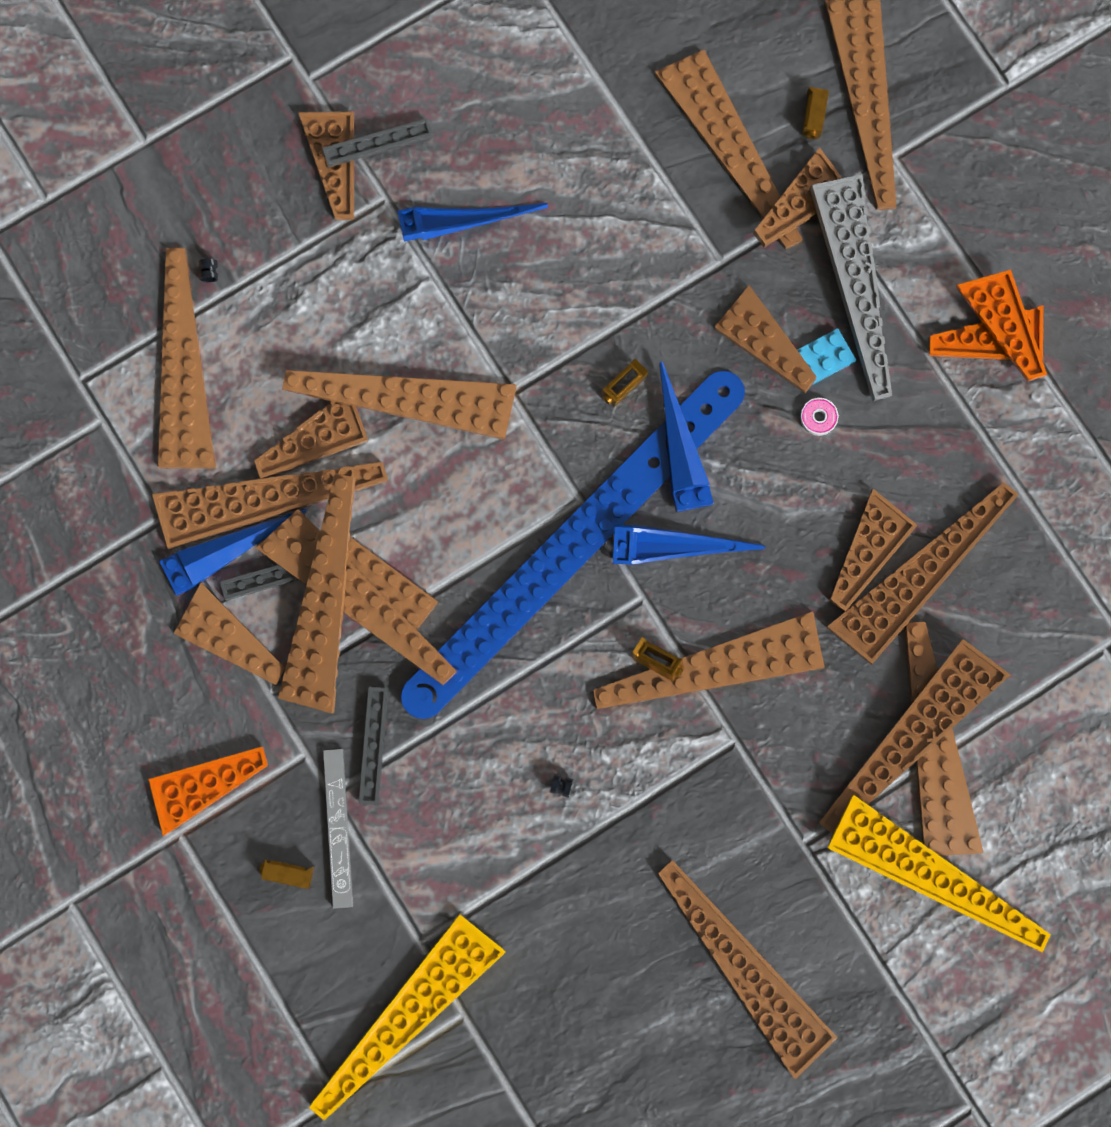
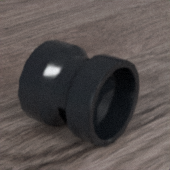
[199,258,218,282]
[549,774,573,798]

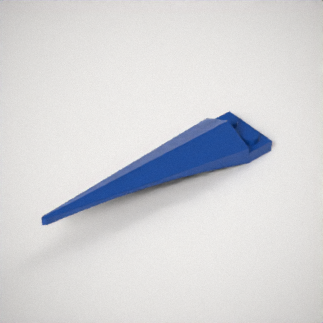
[397,203,548,242]
[659,361,714,513]
[159,509,307,596]
[613,525,766,565]

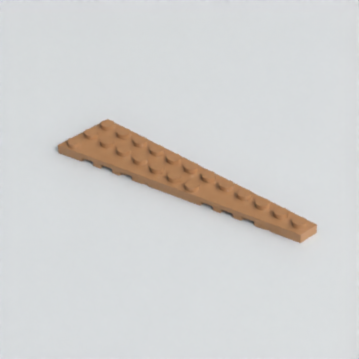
[825,0,897,210]
[655,50,803,250]
[158,248,216,469]
[282,370,517,440]
[152,462,388,549]
[278,473,355,714]
[827,483,1019,665]
[256,509,457,685]
[593,611,825,709]
[905,622,984,856]
[819,639,1011,834]
[658,860,838,1080]

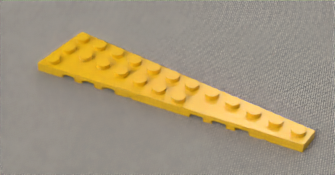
[827,794,1051,952]
[309,914,506,1120]

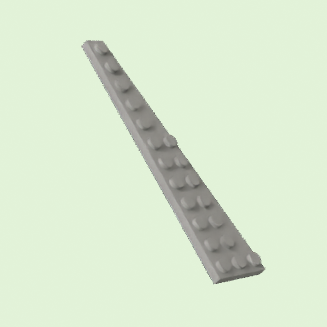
[809,174,892,401]

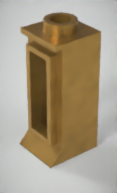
[801,87,829,139]
[602,358,648,407]
[632,637,684,681]
[259,859,314,889]

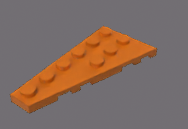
[956,269,1047,382]
[928,305,1043,360]
[149,747,268,836]

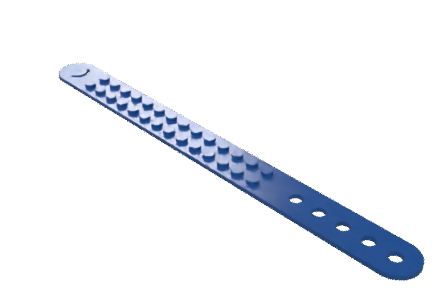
[401,371,745,719]

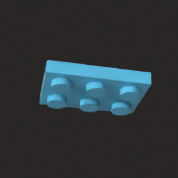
[797,328,856,385]

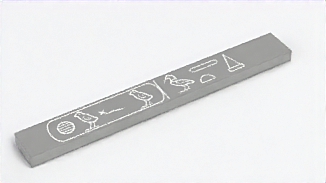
[323,749,353,909]

